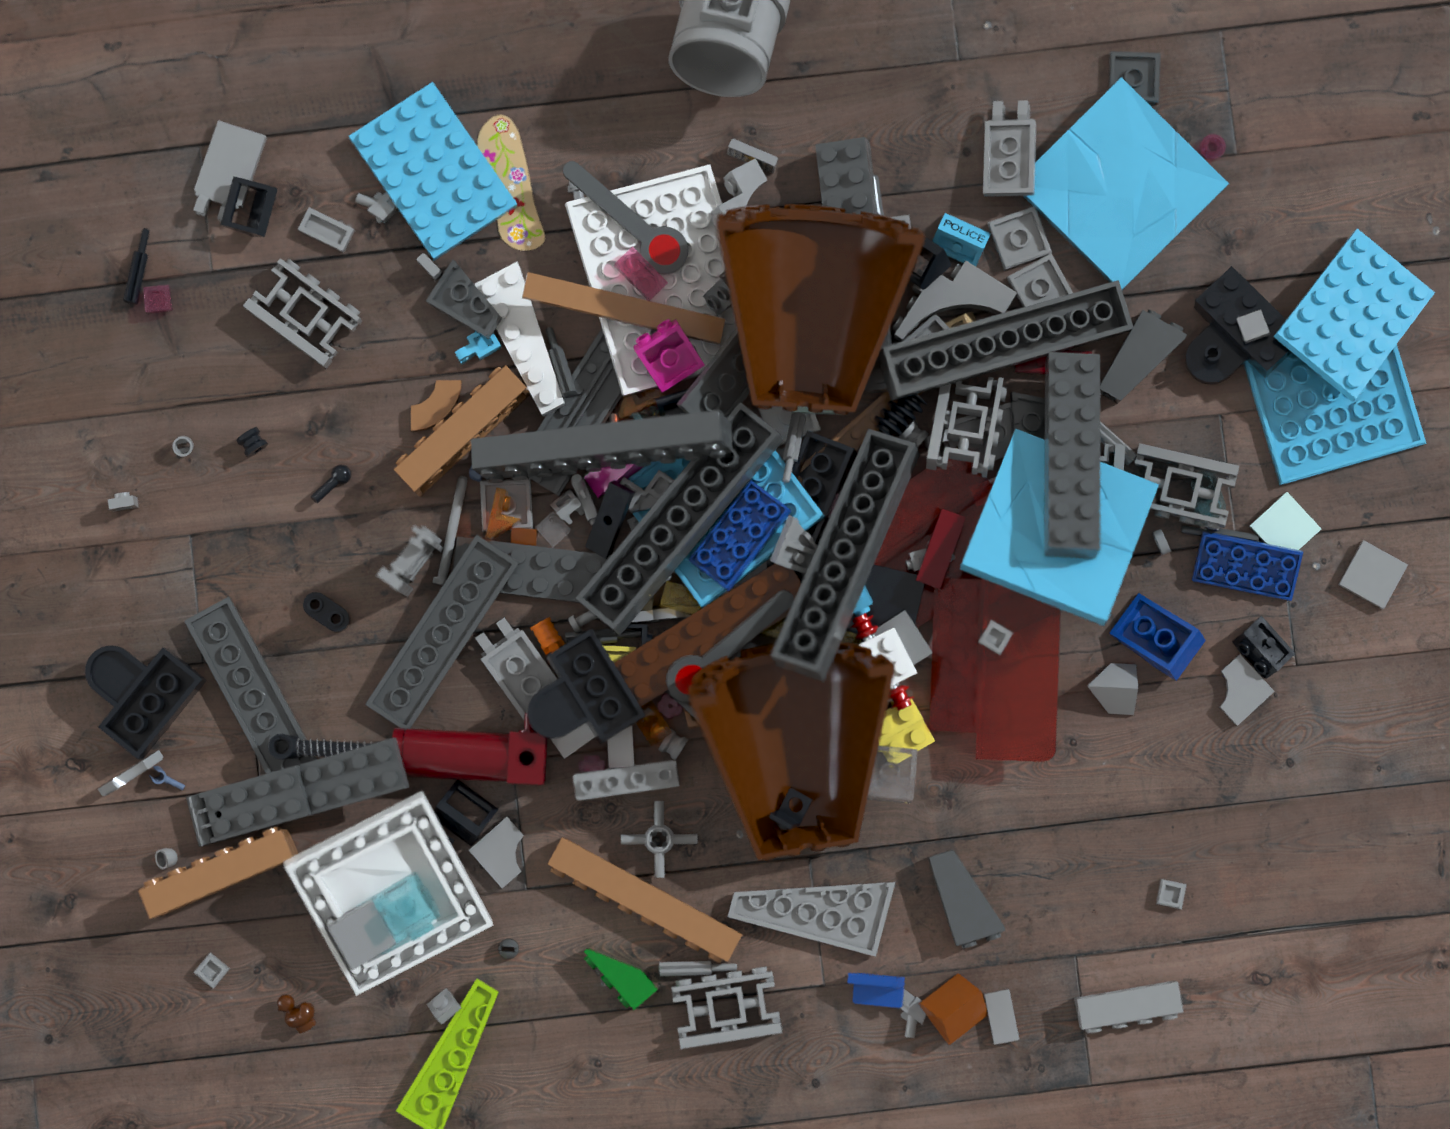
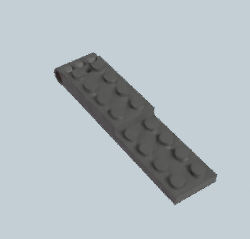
[186,738,409,847]

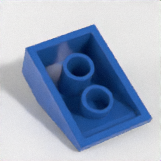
[1109,593,1206,681]

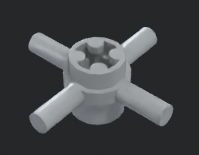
[621,801,698,878]

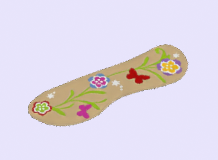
[477,115,545,251]

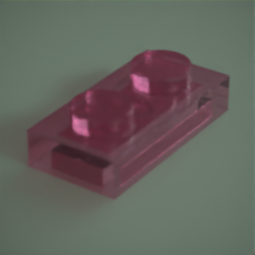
[613,246,668,301]

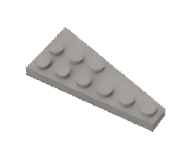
[728,882,895,957]

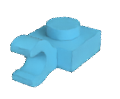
[455,332,502,364]

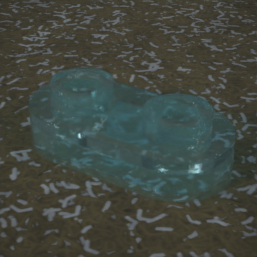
[1191,471,1226,518]

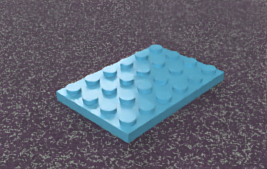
[349,82,517,260]
[1273,228,1435,401]

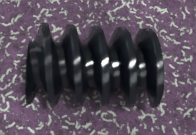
[874,394,928,436]

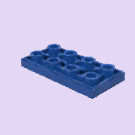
[688,480,792,592]
[1192,531,1303,601]

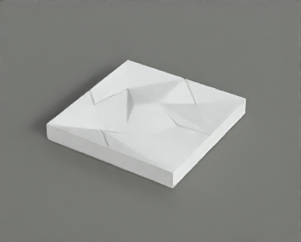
[284,791,493,996]

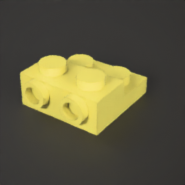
[879,699,935,766]

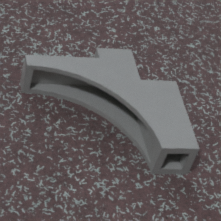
[893,261,1017,342]

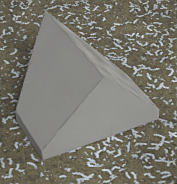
[1087,663,1138,715]

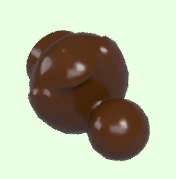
[277,994,316,1034]

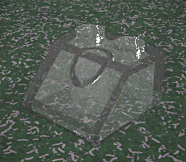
[867,746,918,804]

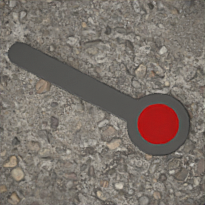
[563,161,688,275]
[666,590,794,702]

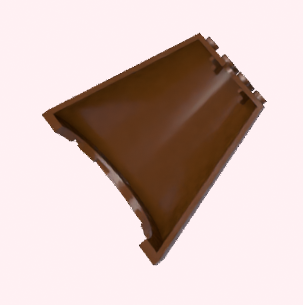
[716,204,925,415]
[688,642,895,861]

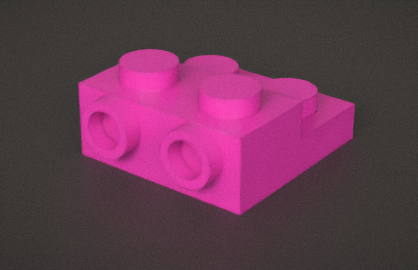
[633,319,705,392]

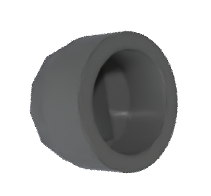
[498,938,519,959]

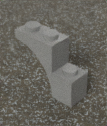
[710,158,768,228]

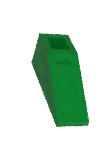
[584,948,658,1010]

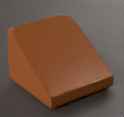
[511,528,537,546]

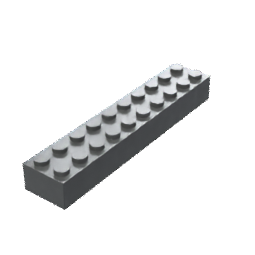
[815,137,893,395]
[878,280,1134,401]
[576,402,783,635]
[471,410,733,483]
[771,429,920,682]

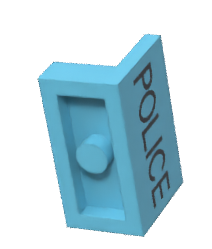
[932,213,991,266]

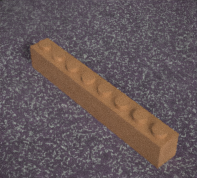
[548,837,742,964]

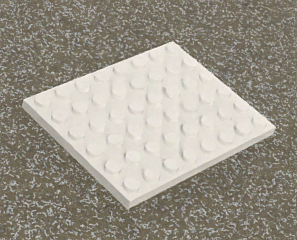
[565,164,737,397]

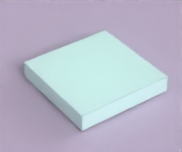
[1249,492,1321,550]

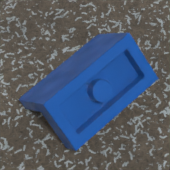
[848,973,905,1008]

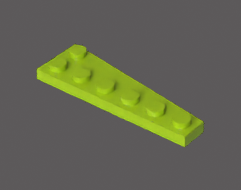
[396,978,499,1129]

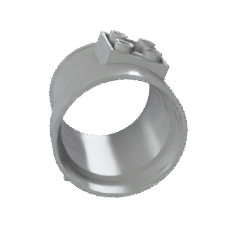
[669,0,791,97]

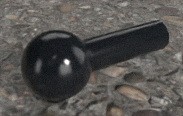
[311,465,351,504]

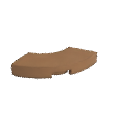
[411,380,462,432]

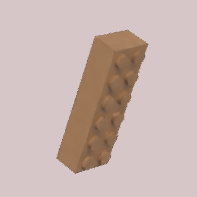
[394,366,531,497]
[138,827,298,919]

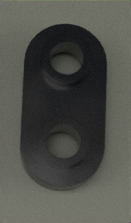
[303,592,350,632]

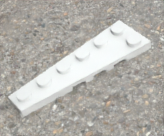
[474,262,565,416]

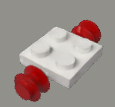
[850,613,917,711]

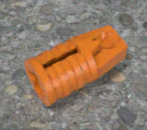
[530,617,565,655]

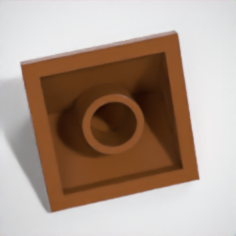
[919,973,988,1045]

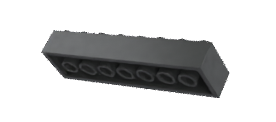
[1044,352,1100,559]

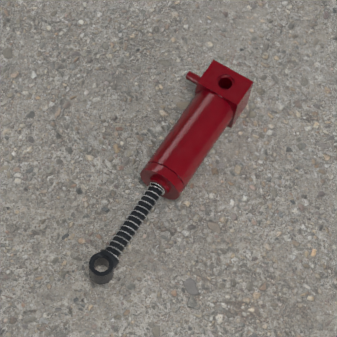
[268,712,548,785]

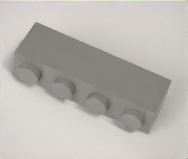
[1074,980,1183,1033]

